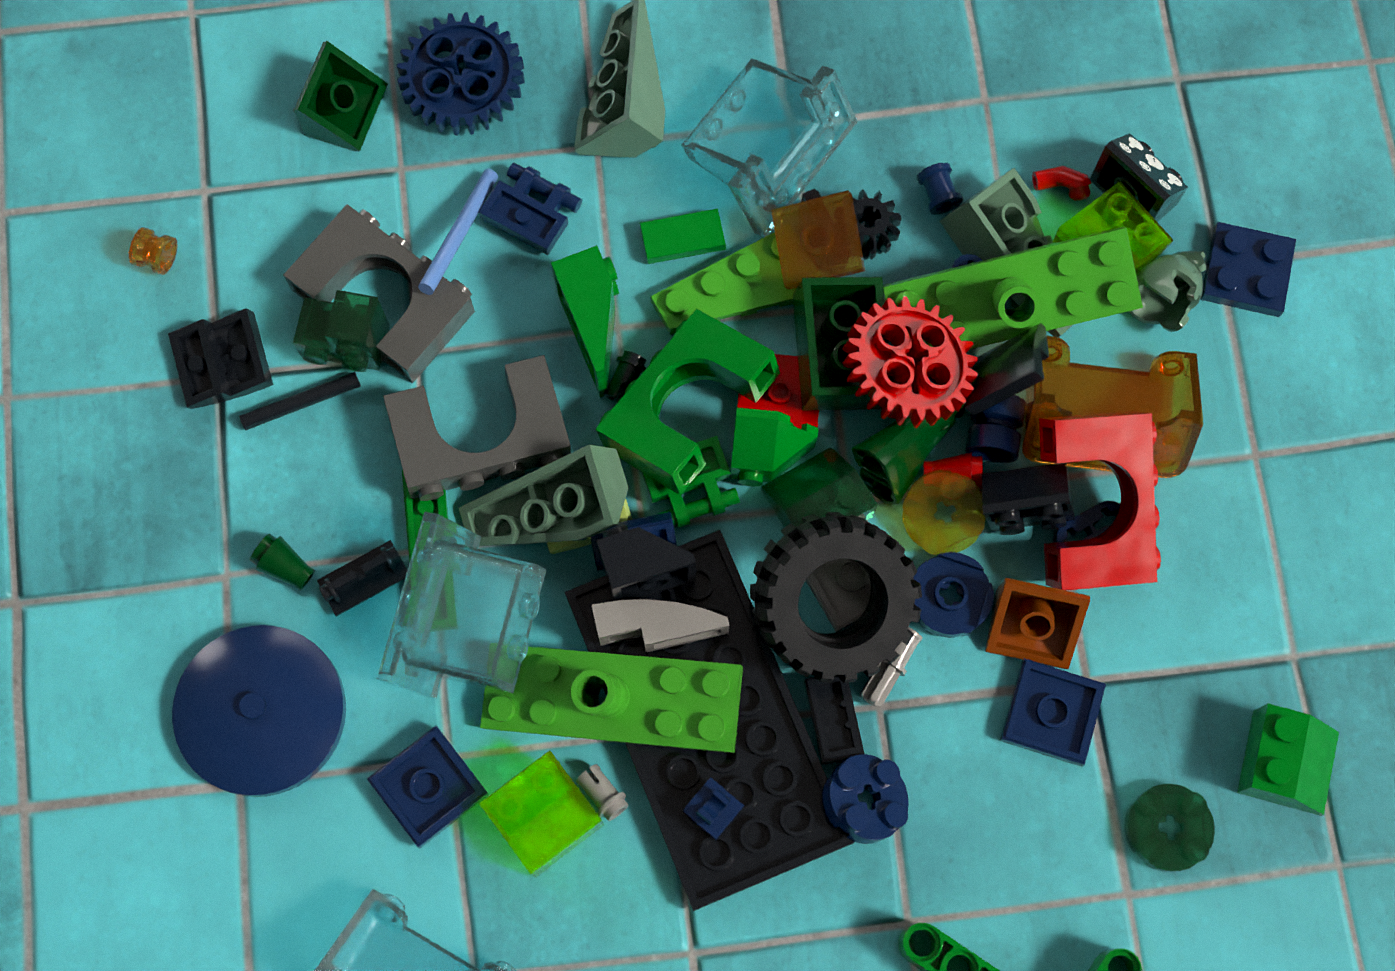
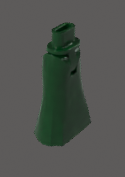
[852,404,965,505]

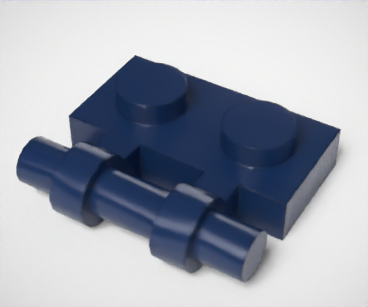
[479,162,582,255]

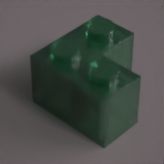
[293,290,390,372]

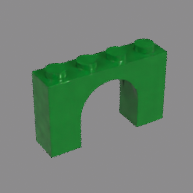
[595,309,780,496]

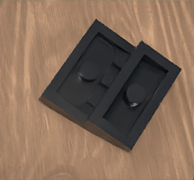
[168,308,273,409]
[964,323,1049,416]

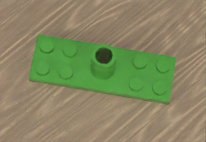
[883,226,1143,356]
[480,643,743,753]

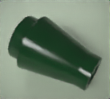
[249,533,315,591]

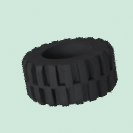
[750,512,922,683]

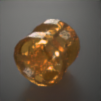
[129,227,178,275]

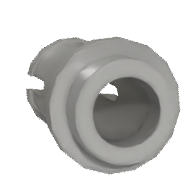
[576,764,629,821]

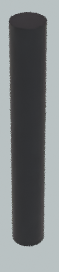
[239,371,361,431]

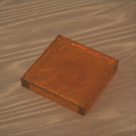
[771,190,865,290]

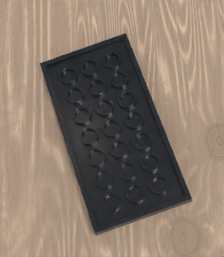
[565,530,855,912]

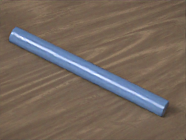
[418,169,498,295]

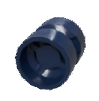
[965,395,1027,463]

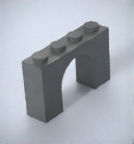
[283,204,475,383]
[383,355,571,501]

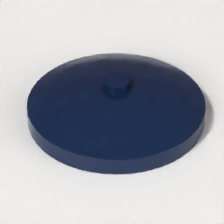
[172,625,346,797]

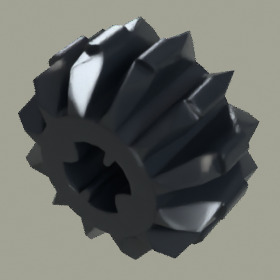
[835,189,901,260]

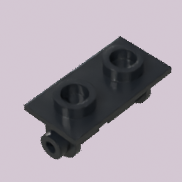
[317,540,410,617]

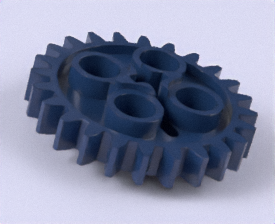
[397,12,525,135]

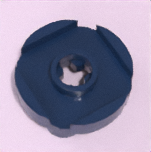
[913,552,994,638]
[823,755,909,844]

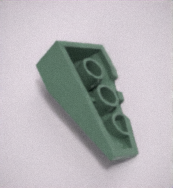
[574,0,665,157]
[940,168,1073,338]
[459,444,628,547]

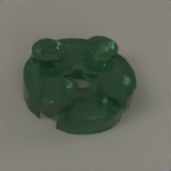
[1124,784,1215,872]

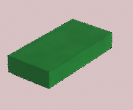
[640,208,726,264]

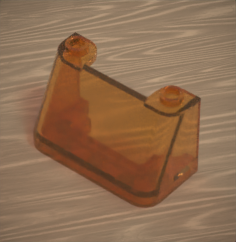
[1022,336,1203,478]

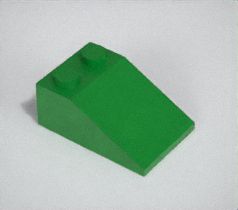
[551,245,619,398]

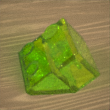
[1053,181,1174,276]
[479,750,604,878]

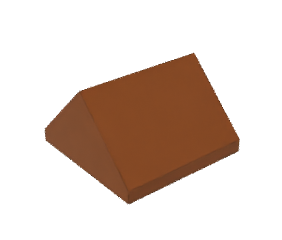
[986,578,1090,670]

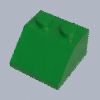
[1237,703,1339,816]

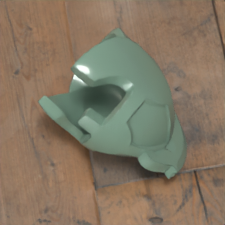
[1129,251,1206,332]

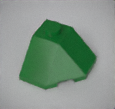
[730,407,818,487]

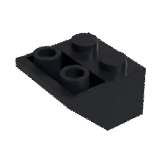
[982,463,1075,535]

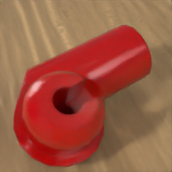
[1032,166,1092,201]

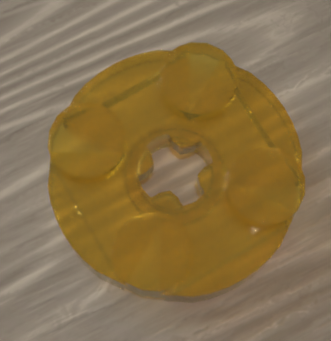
[902,470,985,555]

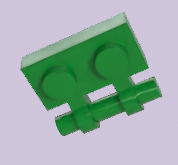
[642,436,740,528]

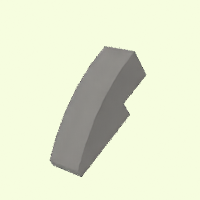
[591,599,729,652]

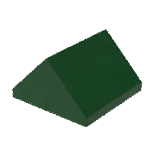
[293,41,388,152]

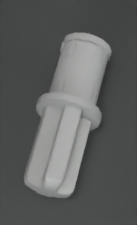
[860,627,922,707]

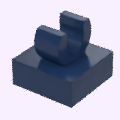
[682,777,744,841]

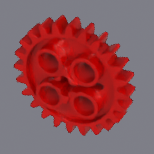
[843,296,978,428]

